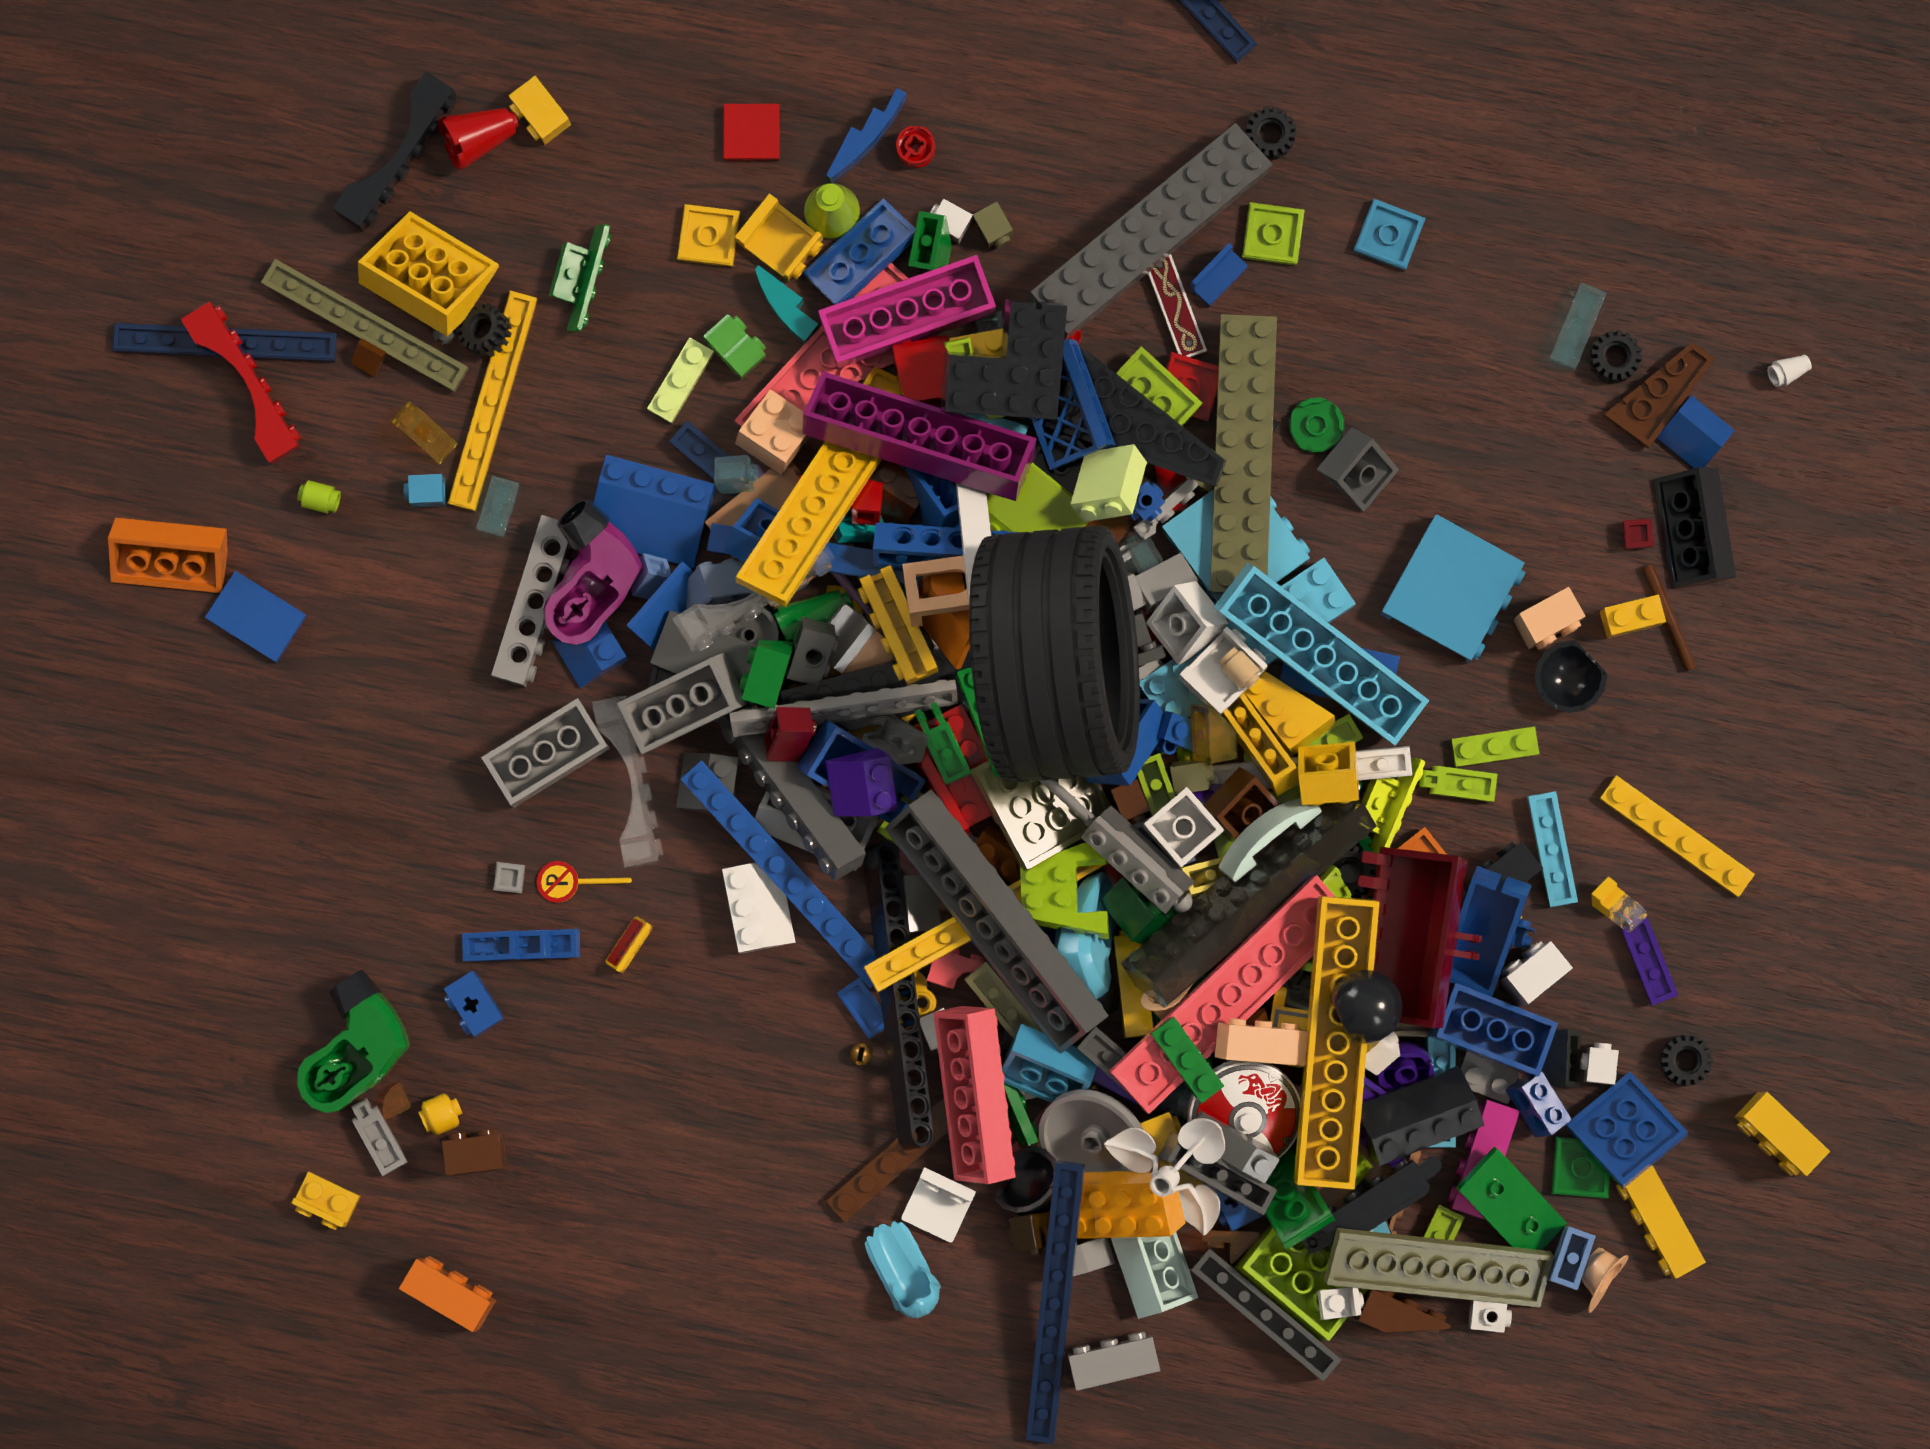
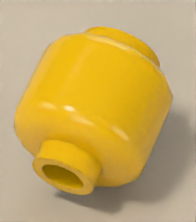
[418,1093,463,1135]

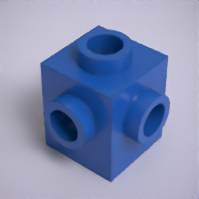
[1128,481,1165,522]

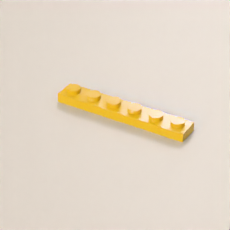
[1599,775,1755,897]

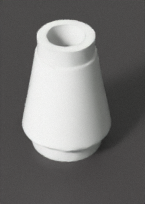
[1767,354,1812,387]

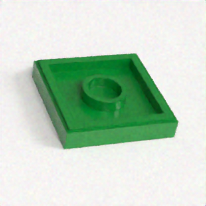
[1551,1137,1610,1198]

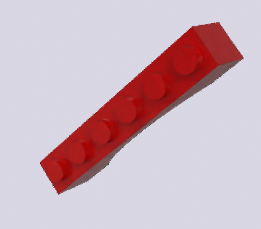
[181,302,301,464]

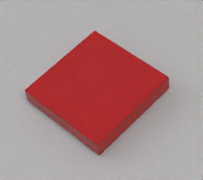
[724,104,780,161]
[1166,352,1219,422]

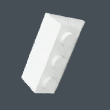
[722,863,796,954]

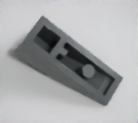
[1195,1110,1280,1183]

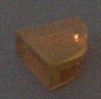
[383,1082,412,1120]

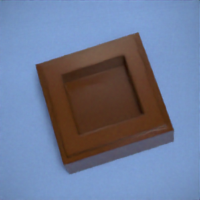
[351,339,386,377]

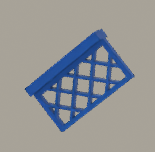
[1031,339,1116,470]

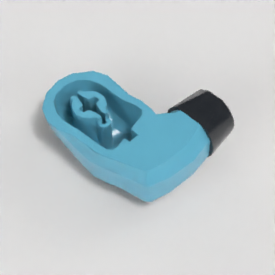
[1054,872,1120,1015]

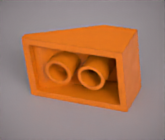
[918,571,970,669]

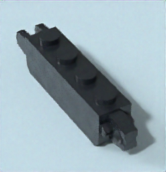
[1303,1156,1442,1254]

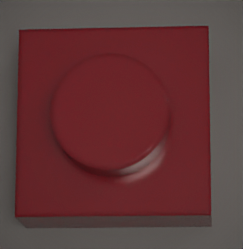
[1622,519,1654,550]

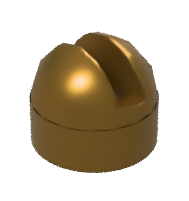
[850,1043,873,1066]

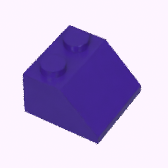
[825,748,898,816]

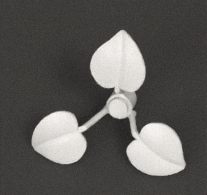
[1104,1118,1225,1236]

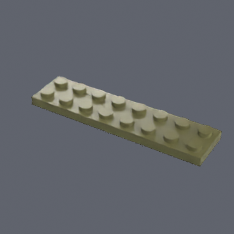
[1324,1228,1554,1307]

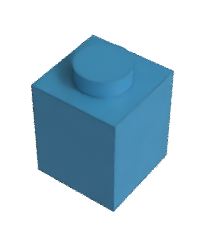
[404,474,446,507]

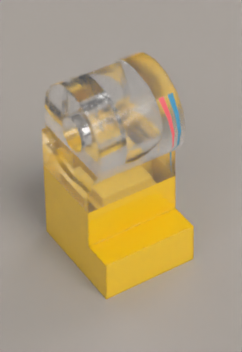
[1591,877,1647,932]

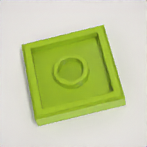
[1242,202,1305,266]

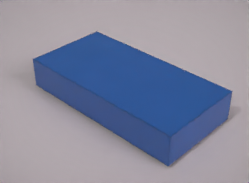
[837,977,884,1040]

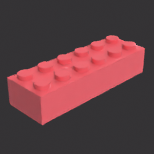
[933,1006,1015,1184]

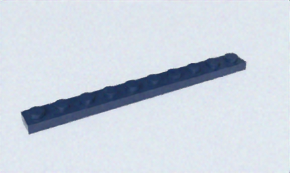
[1026,1160,1085,1444]

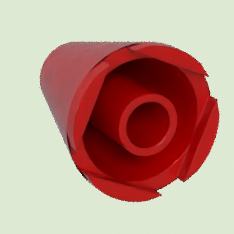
[438,108,519,170]

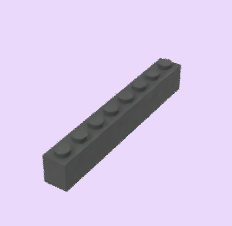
[712,704,866,881]

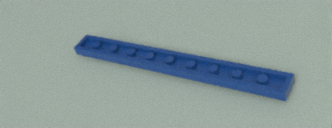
[680,760,876,988]

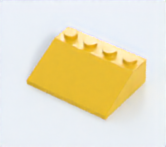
[358,211,499,337]

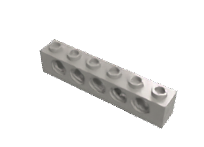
[491,515,573,688]

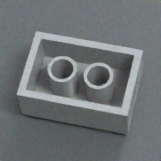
[1067,1331,1160,1391]

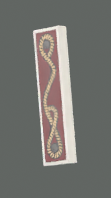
[1147,254,1207,358]

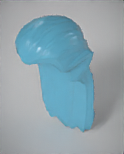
[864,1221,941,1319]

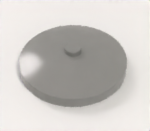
[1039,1089,1143,1172]

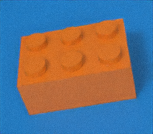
[399,1256,496,1332]

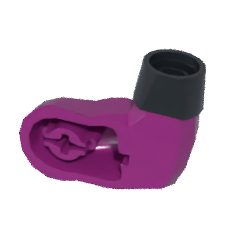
[543,499,642,645]

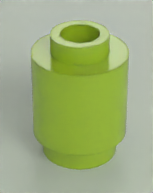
[297,480,341,514]

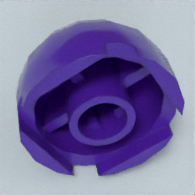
[1377,1040,1434,1092]

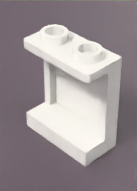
[1178,627,1267,718]

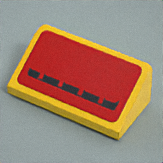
[605,916,653,974]

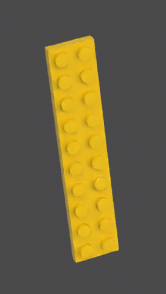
[736,366,901,607]

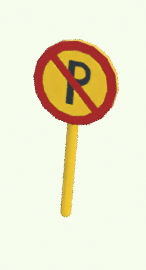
[537,861,632,903]

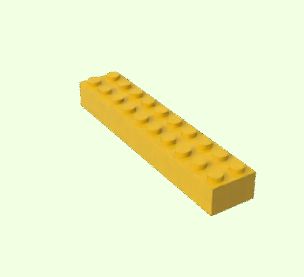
[1294,895,1379,1189]

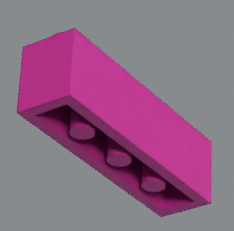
[1447,1100,1520,1219]

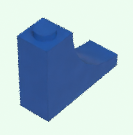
[903,466,960,528]

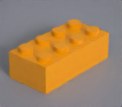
[1077,1170,1185,1239]

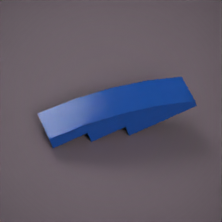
[826,88,907,183]
[462,929,580,962]

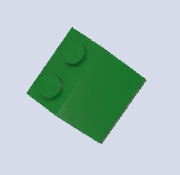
[739,640,793,709]

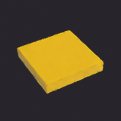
[677,204,740,267]

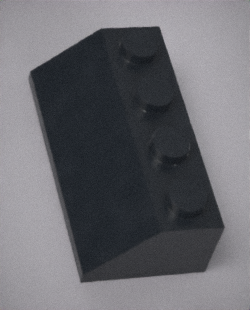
[1653,467,1736,589]
[1360,1066,1485,1166]

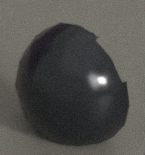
[1534,640,1607,713]
[1330,969,1403,1044]
[994,1146,1057,1216]

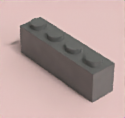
[1158,1133,1277,1215]

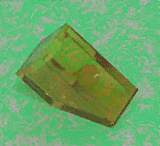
[390,401,458,465]
[1190,704,1238,764]

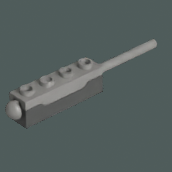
[1040,778,1195,914]

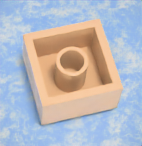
[735,389,810,475]
[1513,587,1585,650]

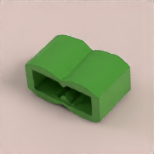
[703,314,766,380]

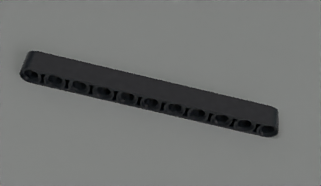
[864,840,934,1150]

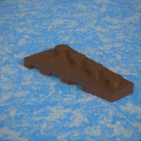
[1603,342,1715,449]

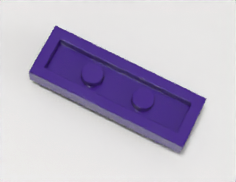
[1619,916,1678,1006]

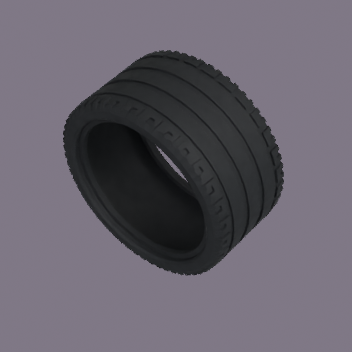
[969,526,1140,782]

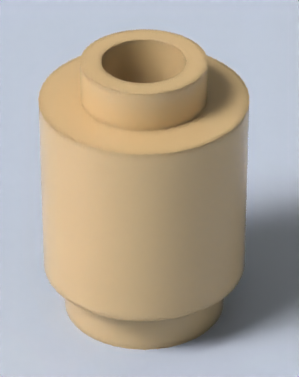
[1219,647,1260,689]

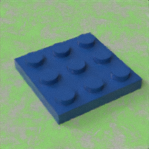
[1566,1071,1688,1189]

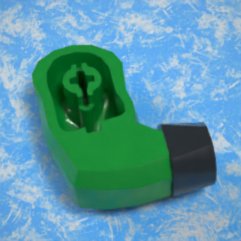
[297,970,410,1113]

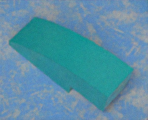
[755,265,819,345]

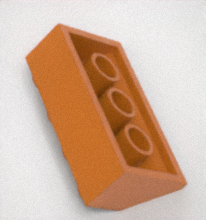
[108,518,228,593]

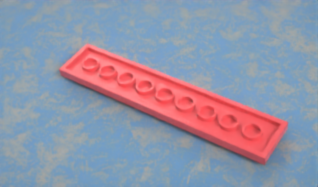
[1109,875,1336,1114]

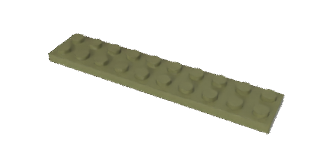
[1210,314,1277,594]

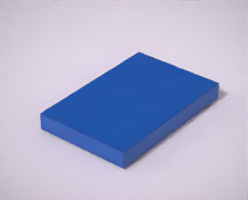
[205,571,307,663]

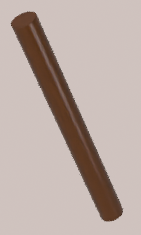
[1643,564,1696,672]

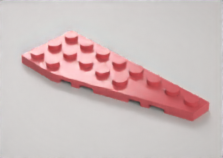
[734,263,925,427]

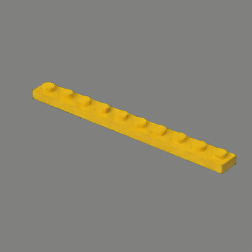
[864,861,1109,993]

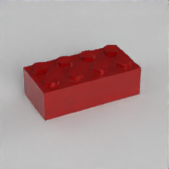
[913,702,993,827]

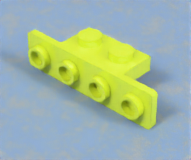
[1353,757,1425,853]

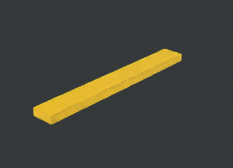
[448,291,538,512]

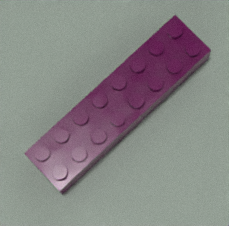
[802,371,1036,501]

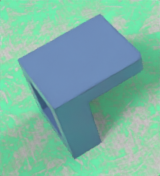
[630,553,671,600]

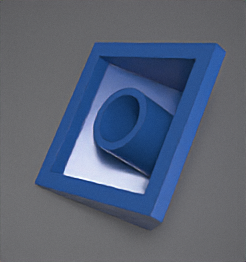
[1656,395,1735,469]

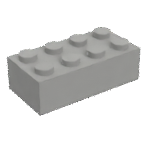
[617,653,748,754]
[481,698,610,808]

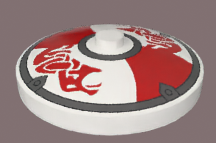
[1187,1060,1300,1158]

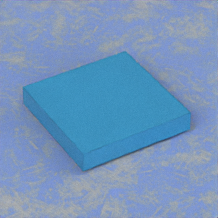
[1353,199,1426,271]

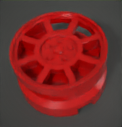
[896,126,935,168]

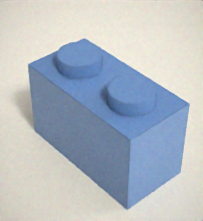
[1548,1226,1596,1290]

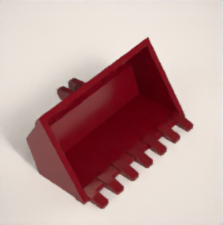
[1357,847,1482,1029]

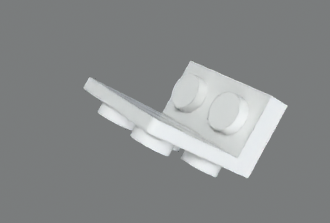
[902,1167,976,1242]

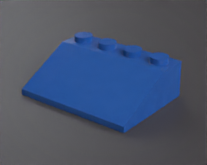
[594,455,716,569]

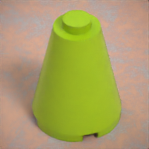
[804,183,860,239]

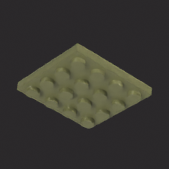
[970,761,1111,871]

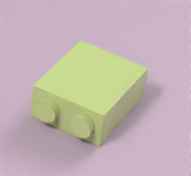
[1070,444,1147,522]

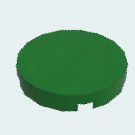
[1289,398,1344,454]

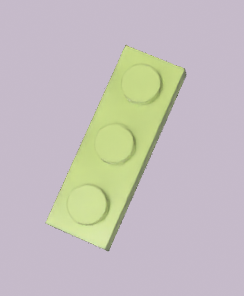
[647,338,714,424]

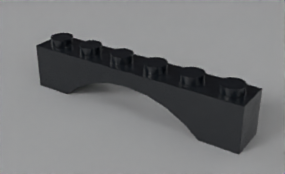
[332,71,457,232]

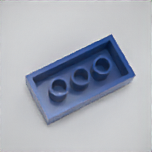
[1426,982,1558,1077]

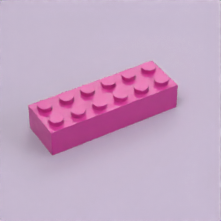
[818,255,996,369]

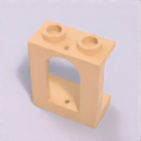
[902,556,969,627]

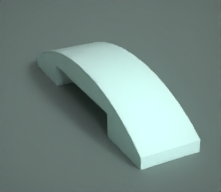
[1218,798,1322,882]

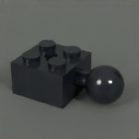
[1460,841,1543,912]

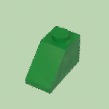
[908,211,952,272]

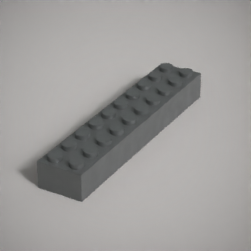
[1027,123,1272,340]
[885,789,1109,1054]

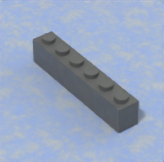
[1190,1248,1341,1382]

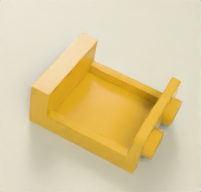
[735,193,824,282]

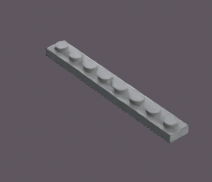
[730,680,958,737]

